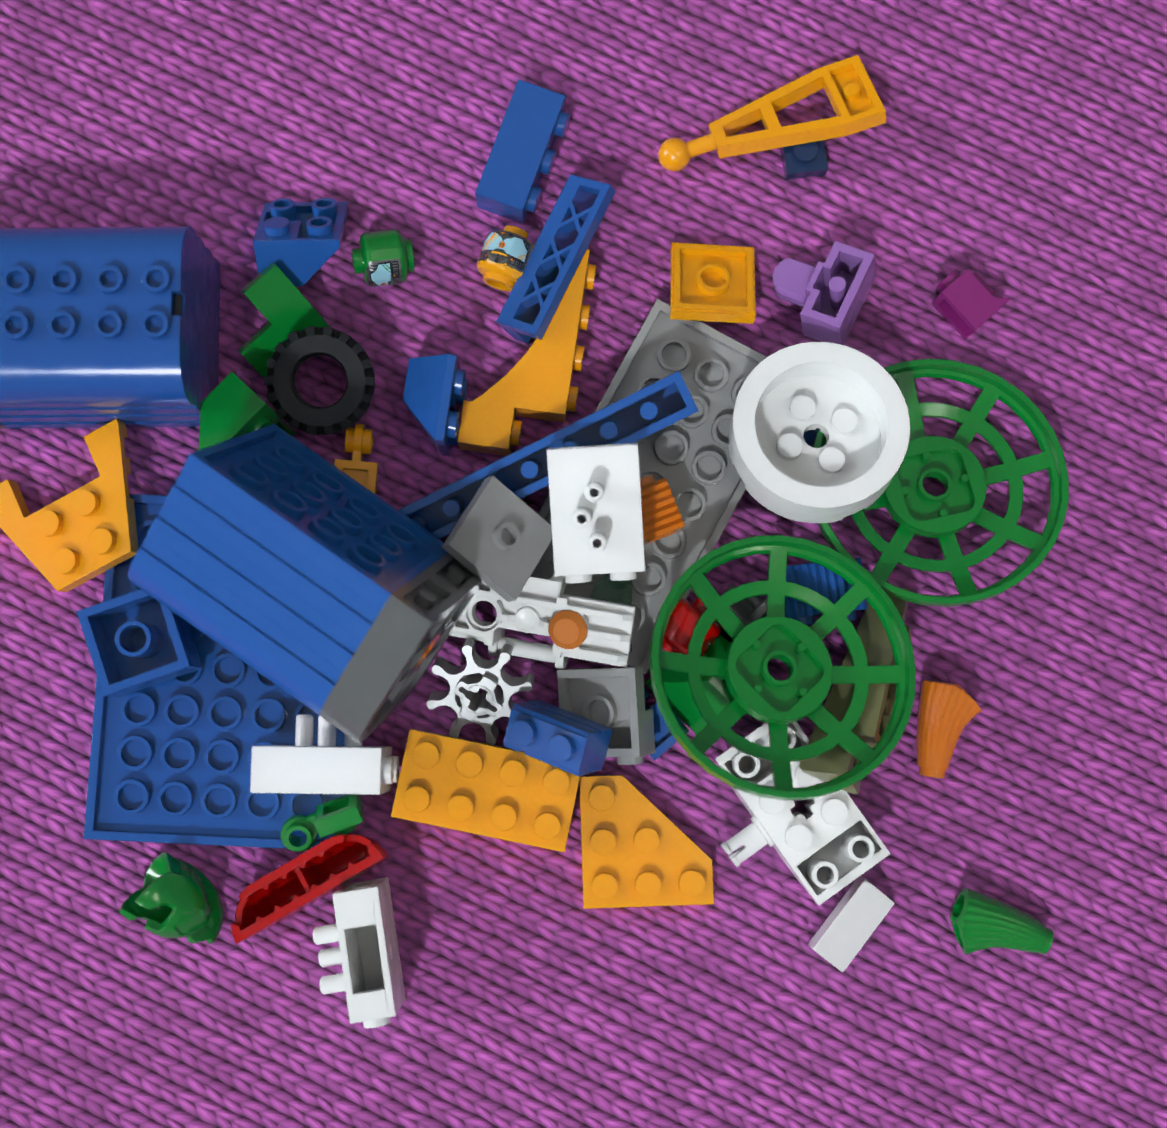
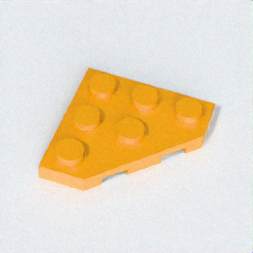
[579,775,714,909]

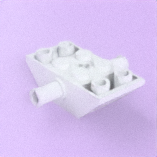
[715,722,890,905]

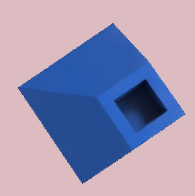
[253,198,349,286]
[403,354,469,456]

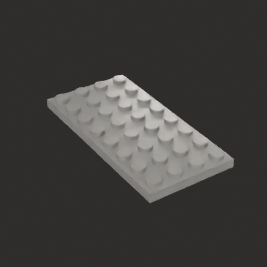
[531,299,767,675]

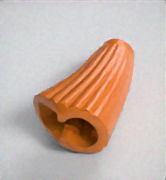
[916,680,982,778]

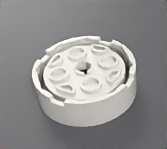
[728,342,910,523]

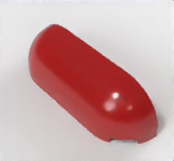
[231,833,389,944]

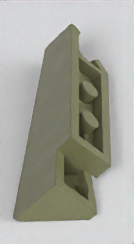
[799,588,911,794]

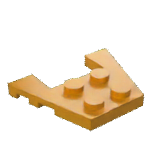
[0,419,139,593]

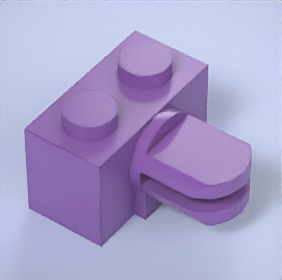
[772,241,876,345]

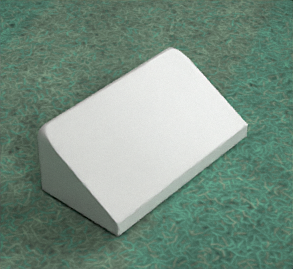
[807,876,895,973]

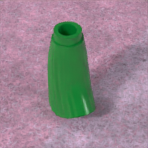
[950,888,1054,955]

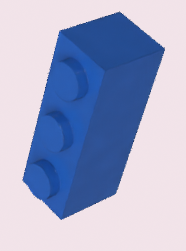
[475,79,571,224]

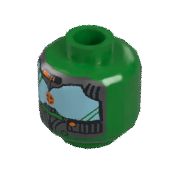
[351,229,414,287]

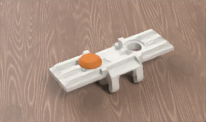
[450,573,636,669]

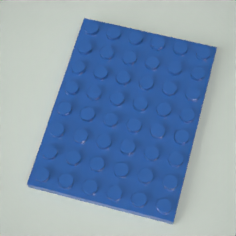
[83,494,347,850]

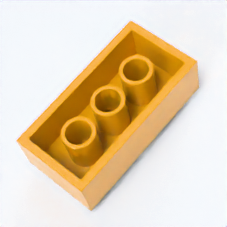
[391,729,580,852]

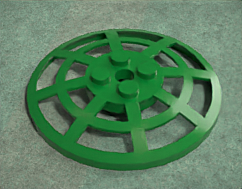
[813,359,1069,607]
[649,535,916,801]

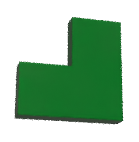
[238,262,330,378]

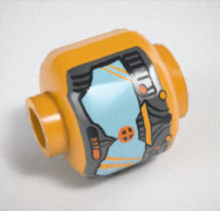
[477,225,534,292]

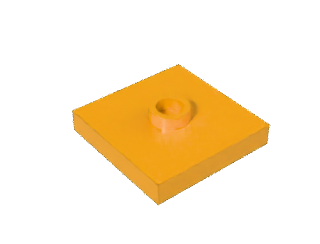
[670,242,756,324]

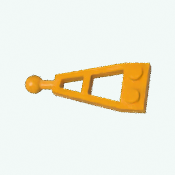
[658,55,886,172]

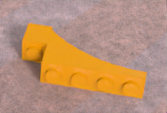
[457,249,596,456]

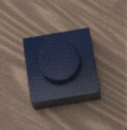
[780,140,828,180]

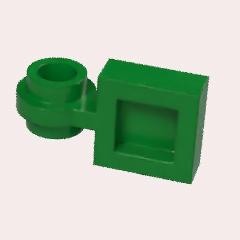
[281,794,364,852]

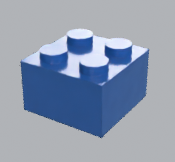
[76,589,203,697]

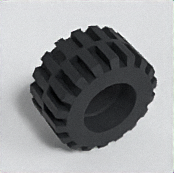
[264,326,375,435]

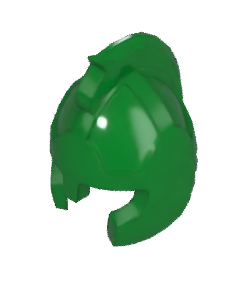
[119,852,224,944]

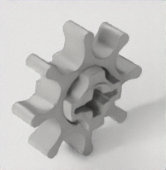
[426,638,535,745]

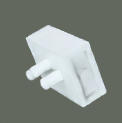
[547,443,645,583]
[250,715,399,795]
[313,877,406,1028]

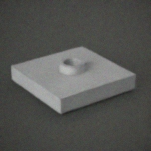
[442,476,552,602]

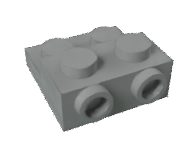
[557,667,655,765]

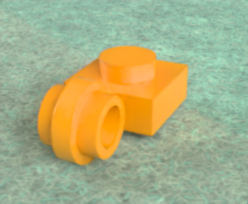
[334,424,379,495]

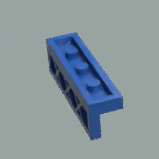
[496,174,616,344]

